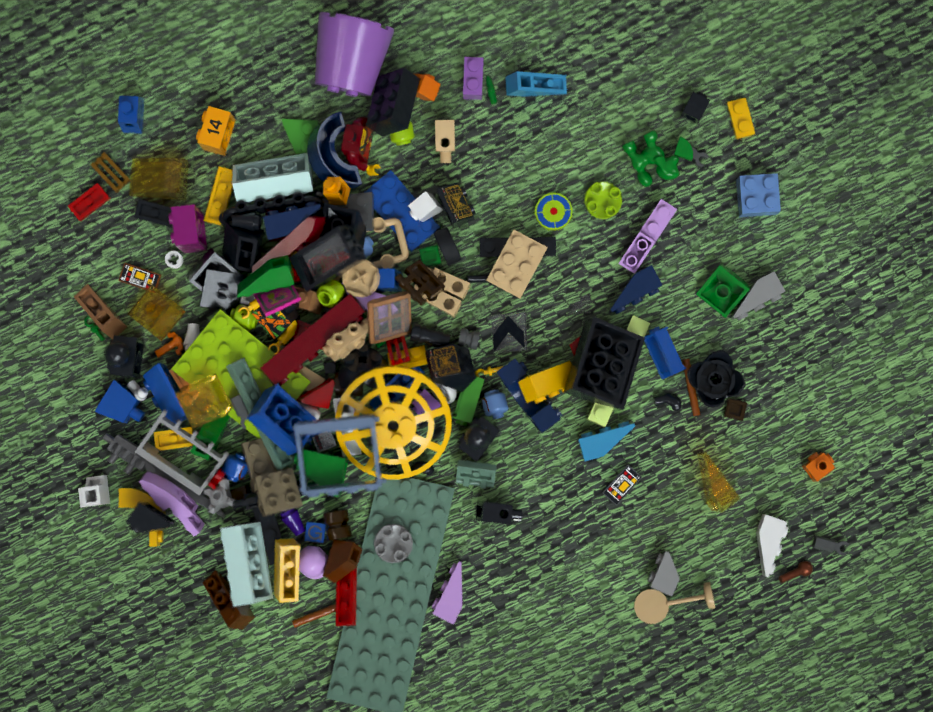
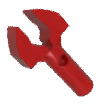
[208,468,226,489]

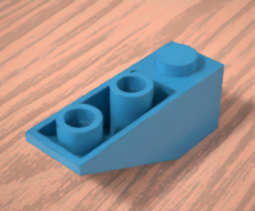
[578,421,635,462]

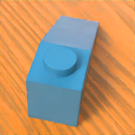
[506,71,567,97]

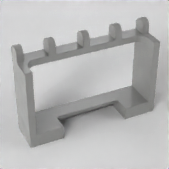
[135,409,229,496]

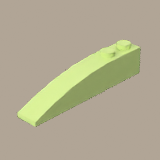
[586,316,650,428]

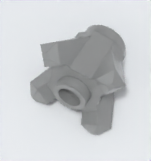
[203,478,236,514]

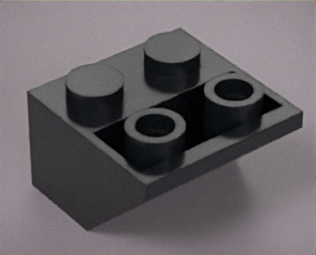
[222,220,264,273]

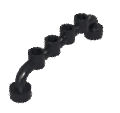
[219,192,328,228]

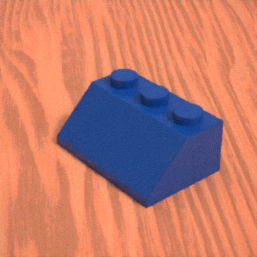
[143,363,193,424]

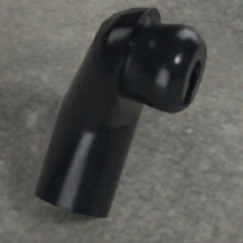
[653,393,682,411]
[410,461,435,478]

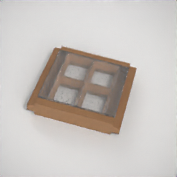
[367,291,412,344]

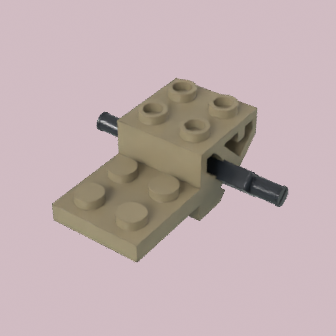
[232,439,318,517]

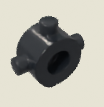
[323,360,338,376]

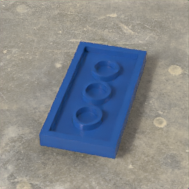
[364,170,440,252]

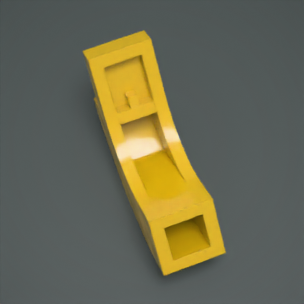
[119,488,166,547]

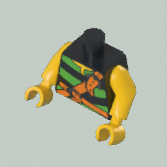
[238,299,299,355]

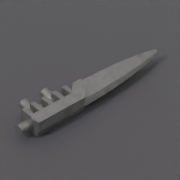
[103,433,225,518]

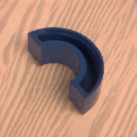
[307,112,362,191]
[497,359,562,433]

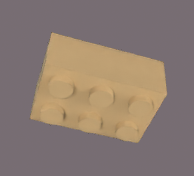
[486,229,548,299]

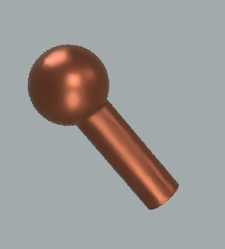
[778,561,813,583]

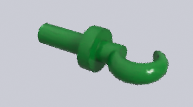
[84,316,105,341]

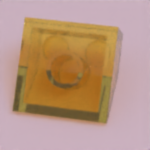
[128,285,186,341]

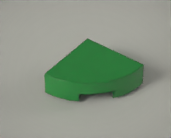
[674,136,693,161]

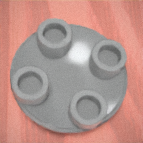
[374,524,413,563]

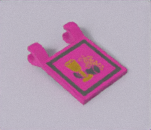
[253,285,301,317]

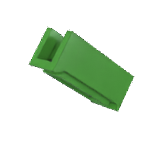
[453,377,484,426]

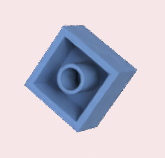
[736,173,781,217]

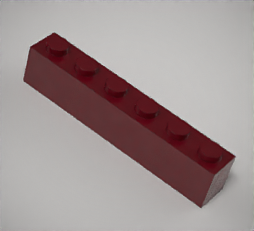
[260,294,365,386]

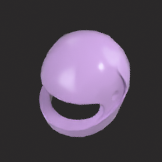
[299,546,328,579]

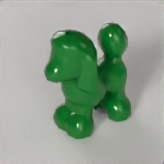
[622,130,680,187]

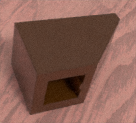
[323,540,362,583]

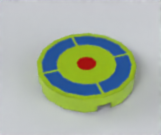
[535,193,573,231]

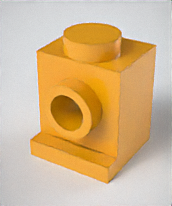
[323,177,351,205]

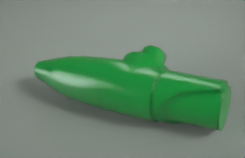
[486,76,497,104]

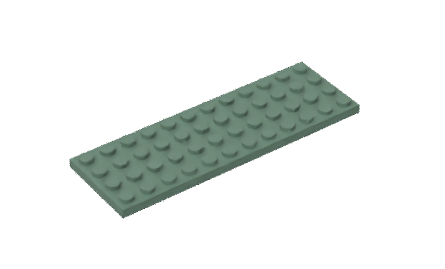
[326,471,455,712]

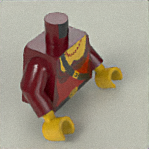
[341,117,381,176]

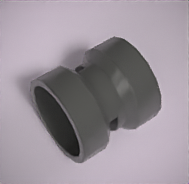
[458,328,480,350]

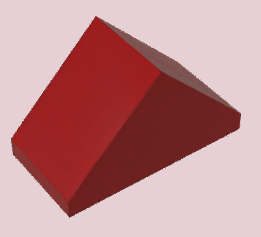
[298,378,335,409]

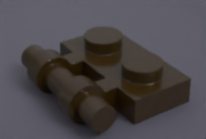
[395,259,445,306]

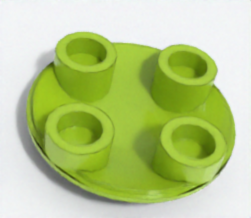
[584,181,622,219]

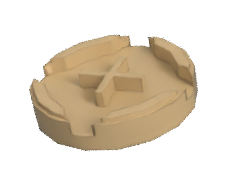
[342,260,380,298]

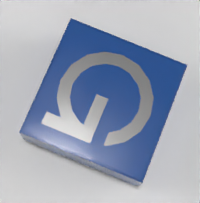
[304,522,326,543]

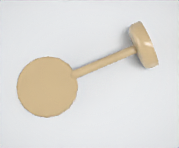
[634,582,716,624]

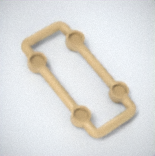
[305,217,409,281]

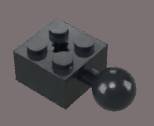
[104,335,144,379]
[458,416,500,462]

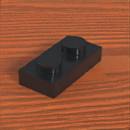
[134,199,173,228]

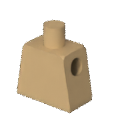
[435,120,455,163]

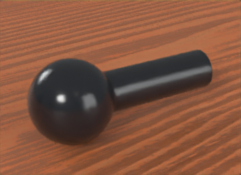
[466,273,495,286]

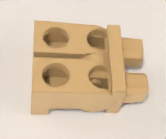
[414,267,471,318]

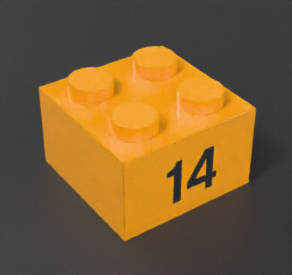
[196,106,236,156]

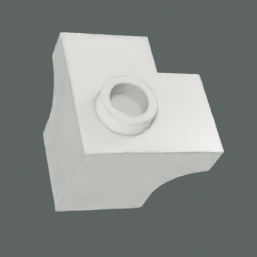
[78,475,110,508]

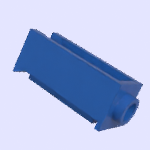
[644,326,687,379]

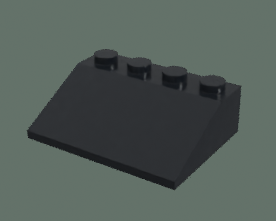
[564,317,645,410]

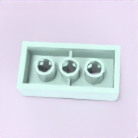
[232,153,313,204]
[221,522,273,607]

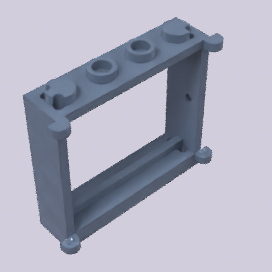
[293,414,386,497]

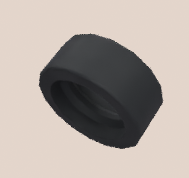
[433,227,462,266]

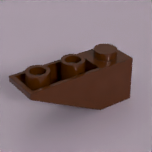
[203,570,255,630]

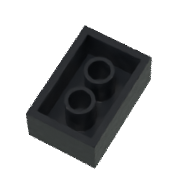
[366,68,420,136]

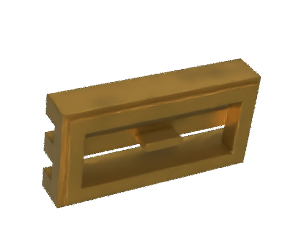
[90,152,131,193]

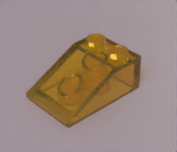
[129,158,189,201]
[697,451,741,513]

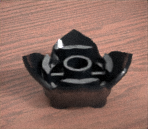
[338,344,388,389]
[687,350,746,408]

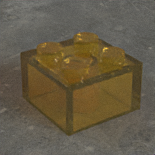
[175,373,233,429]

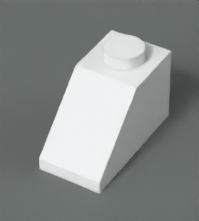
[408,191,444,222]

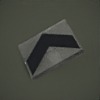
[491,312,527,354]

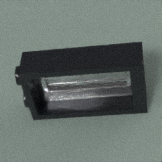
[289,224,367,292]

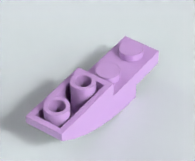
[619,199,677,274]
[139,472,205,536]

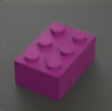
[169,204,208,253]

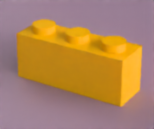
[518,361,572,404]
[274,538,300,603]

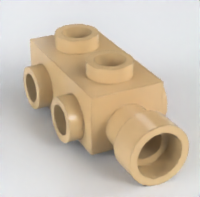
[323,317,369,362]

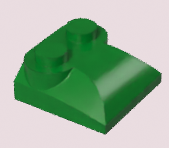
[696,264,750,318]

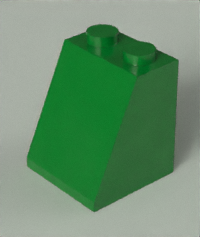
[294,450,349,497]

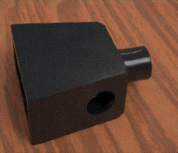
[476,501,522,524]

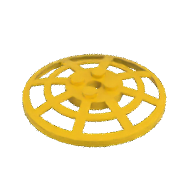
[335,366,452,479]

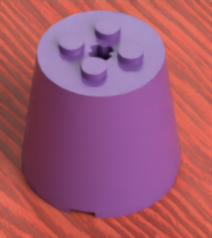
[315,12,394,97]

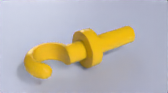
[475,366,503,377]

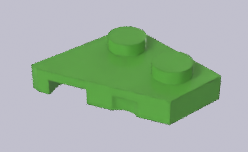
[282,119,319,155]

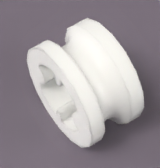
[165,251,183,269]

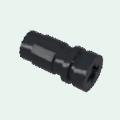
[409,323,451,348]

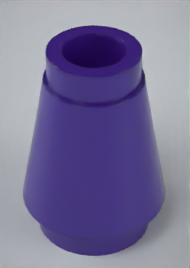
[280,509,305,536]

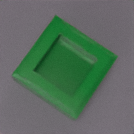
[419,245,442,267]

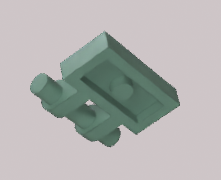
[456,460,497,489]

